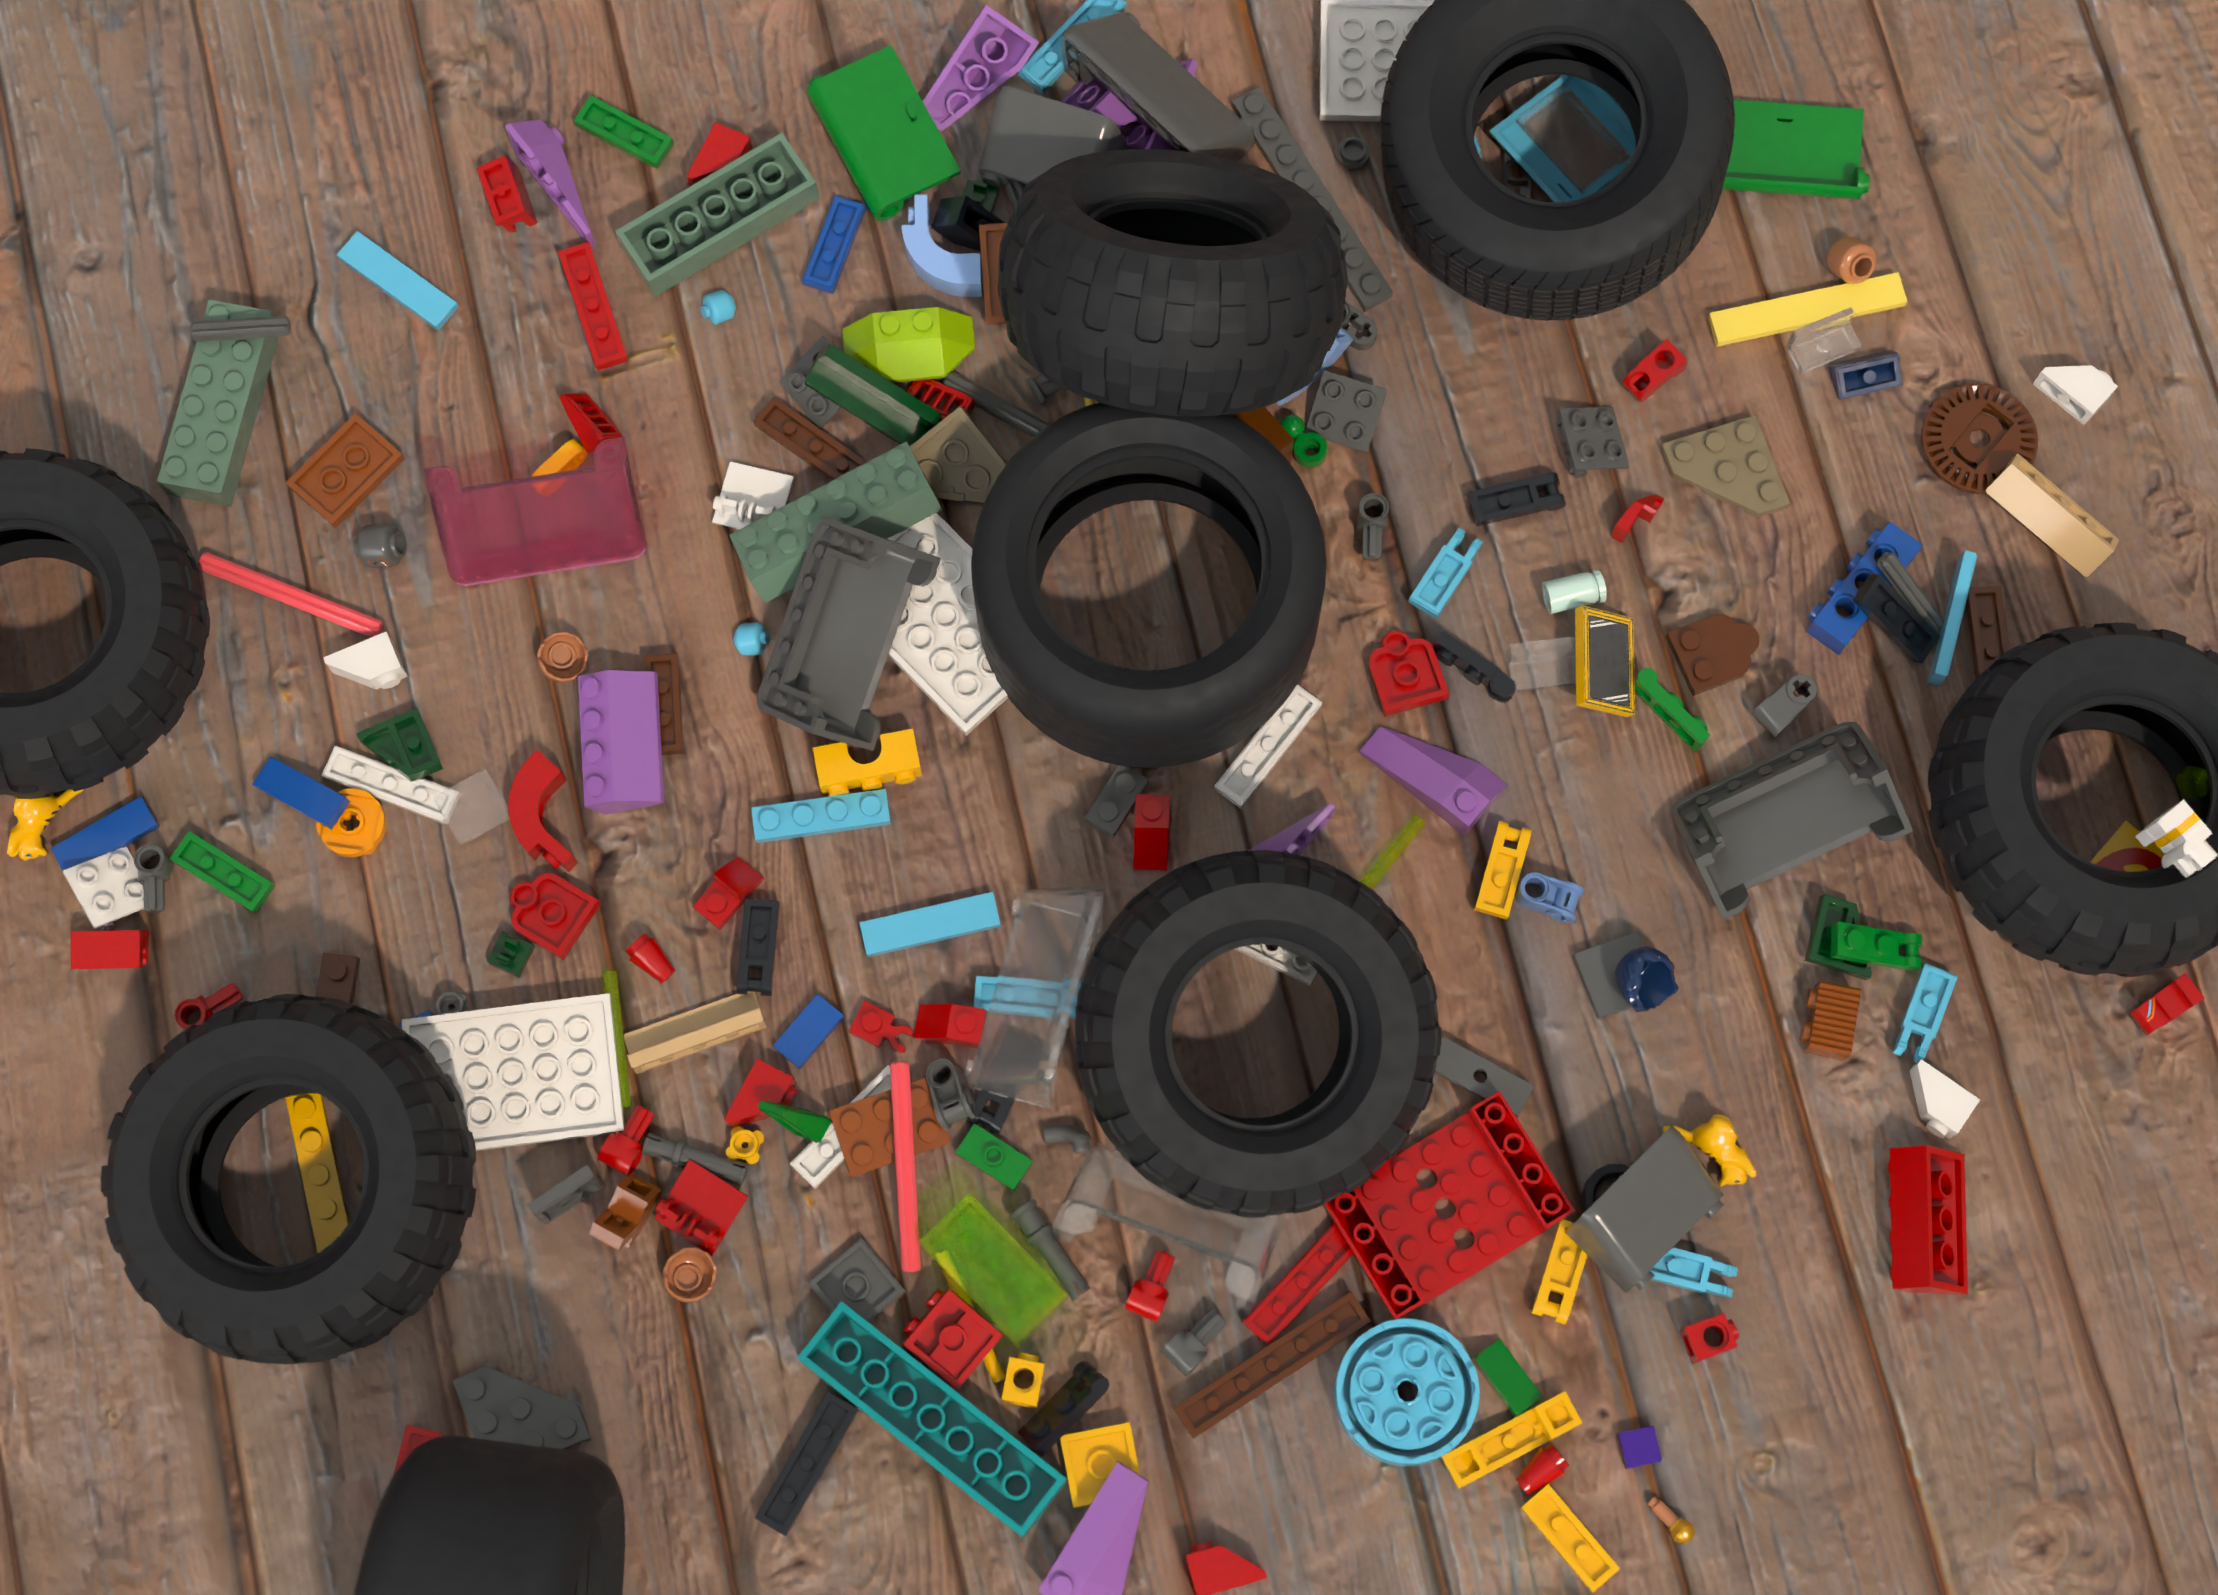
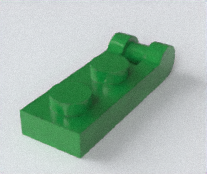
[1635,668,1710,753]
[1830,921,1923,971]

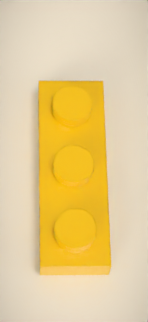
[1520,1484,1620,1593]

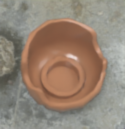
[537,631,588,683]
[662,1247,717,1303]

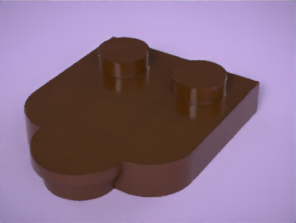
[1666,614,1759,696]

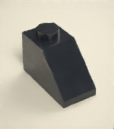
[931,195,1005,251]

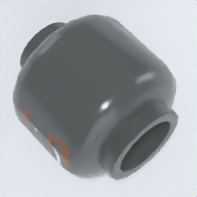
[354,523,407,568]

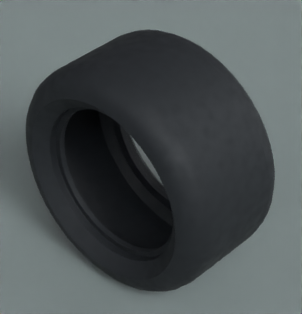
[971,402,1326,768]
[353,1436,625,1595]

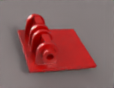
[654,1159,749,1256]

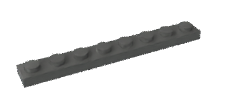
[1232,86,1393,312]

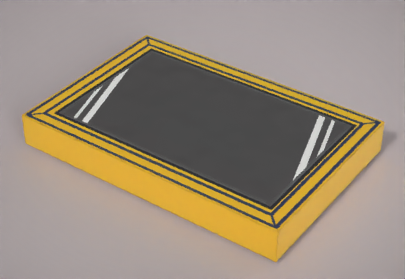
[1575,606,1635,717]

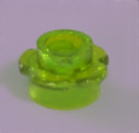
[2176,766,2210,799]

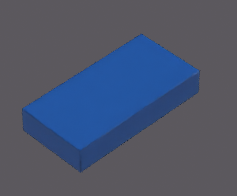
[773,994,845,1070]

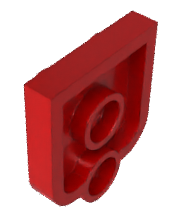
[1368,631,1450,717]
[509,873,601,960]

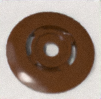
[1921,384,2038,494]

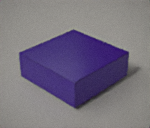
[1617,1426,1662,1469]

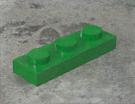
[573,95,674,170]
[169,831,275,914]

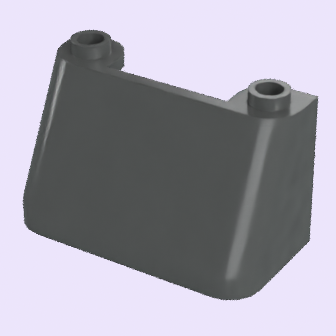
[979,86,1128,188]
[1565,1125,1724,1293]

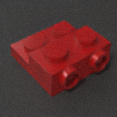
[902,1286,1003,1390]

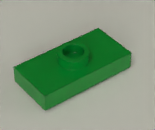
[955,1123,1033,1191]

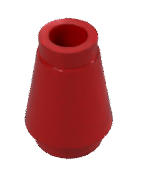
[625,933,676,984]
[1515,1443,1570,1496]

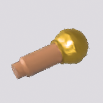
[1648,1497,1695,1544]

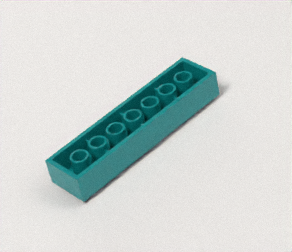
[797,1301,1067,1539]

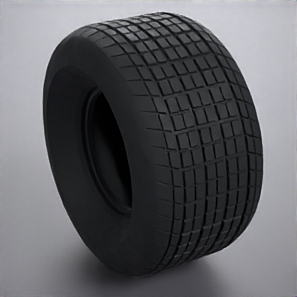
[1380,0,1735,321]

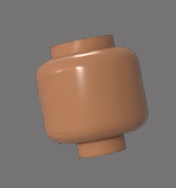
[1827,236,1877,284]

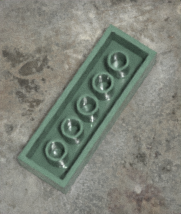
[615,133,820,297]
[157,299,279,507]
[729,441,943,603]

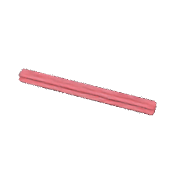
[198,552,384,638]
[890,1062,921,1272]

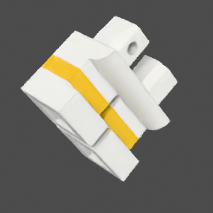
[2135,800,2218,878]

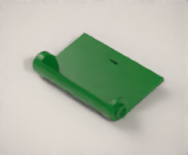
[806,45,961,221]
[1722,100,1870,200]

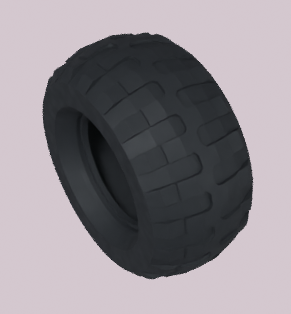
[997,149,1348,416]
[0,449,210,799]
[1928,622,2218,977]
[1074,850,1441,1218]
[100,994,476,1364]

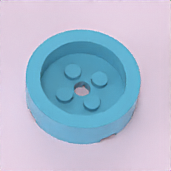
[1334,1319,1480,1466]

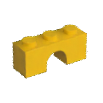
[813,728,922,796]

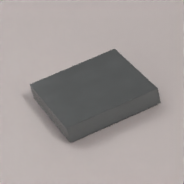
[1573,931,1644,1020]
[527,1165,604,1225]
[807,1237,906,1323]

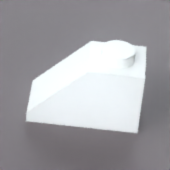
[2033,365,2118,425]
[323,632,408,690]
[1910,1059,1980,1139]

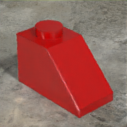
[686,122,753,187]
[1133,794,1170,871]
[914,1004,987,1049]
[724,1059,798,1128]
[1185,1541,1267,1595]

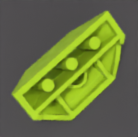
[842,307,975,383]

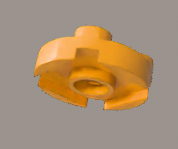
[316,788,387,858]

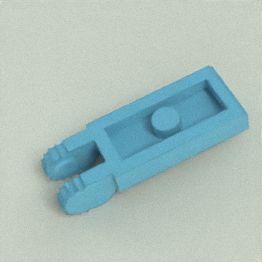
[1408,527,1483,619]
[1893,963,1958,1063]
[1650,1247,1738,1298]

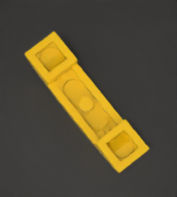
[1441,1391,1582,1489]

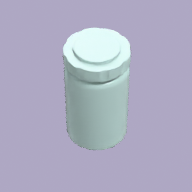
[1542,569,1607,614]

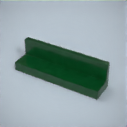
[804,344,942,446]

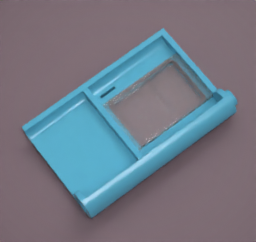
[1489,75,1636,203]

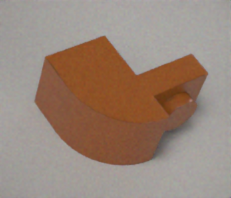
[588,1173,661,1250]

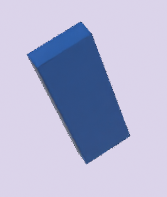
[802,195,866,294]
[252,757,351,830]
[50,796,160,870]

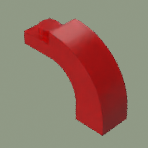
[508,750,578,873]

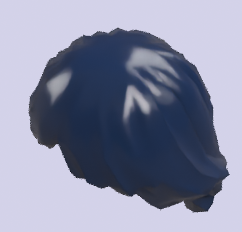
[1615,946,1679,1013]

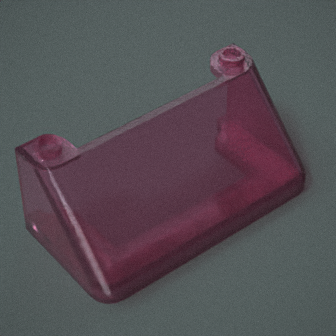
[424,437,647,586]

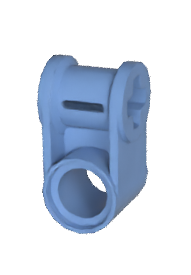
[1515,872,1585,924]

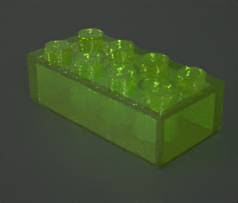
[918,1193,1068,1349]

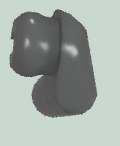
[1043,1124,1092,1153]

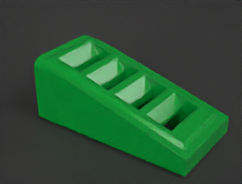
[757,1101,831,1143]

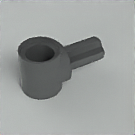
[1357,493,1389,561]
[134,844,174,913]
[1160,1309,1226,1376]

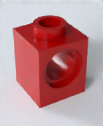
[1679,1313,1739,1364]

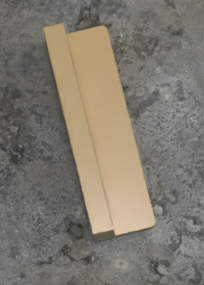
[1986,453,2119,577]
[623,991,767,1074]

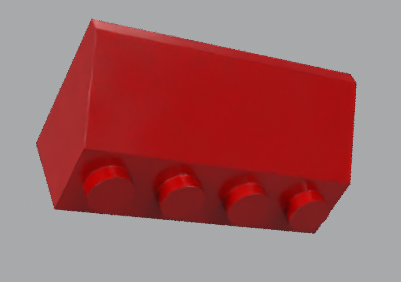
[1888,1145,1968,1295]

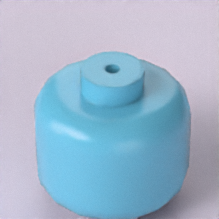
[700,290,736,325]
[734,622,770,655]

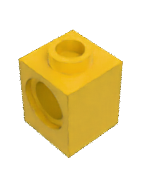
[1001,1353,1045,1409]

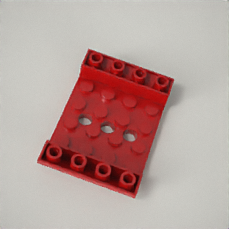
[1323,1091,1575,1320]

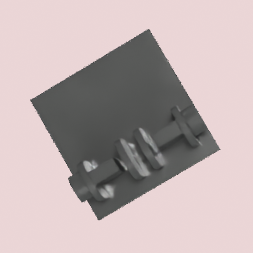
[779,336,841,429]
[1305,370,1387,453]
[1556,407,1630,478]

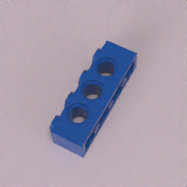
[1806,522,1923,655]

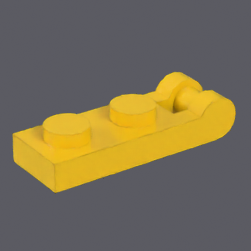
[1474,820,1532,920]
[1531,1219,1587,1325]

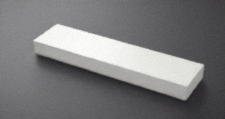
[1214,684,1322,809]
[321,746,461,825]
[790,1065,891,1189]

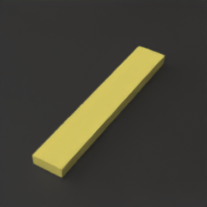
[1708,272,1908,347]

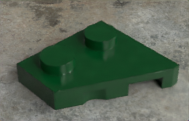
[356,708,443,782]
[1804,894,1872,980]

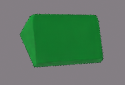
[1472,1339,1543,1418]

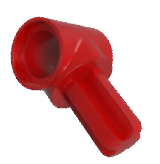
[174,983,243,1030]
[597,1106,654,1176]
[1124,1250,1175,1323]

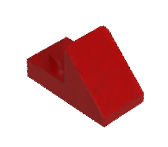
[693,857,764,930]

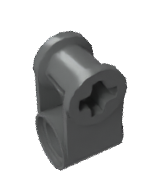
[1752,674,1817,737]
[926,1058,978,1130]

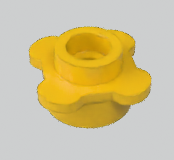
[726,1126,764,1165]

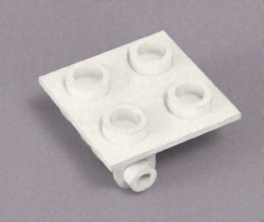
[712,461,794,529]
[63,846,144,931]

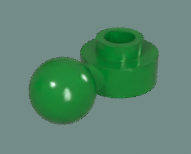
[1279,414,1327,468]

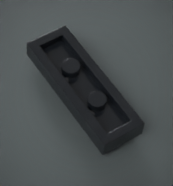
[1853,573,1940,663]

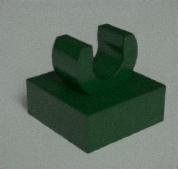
[962,180,999,213]
[487,931,535,978]

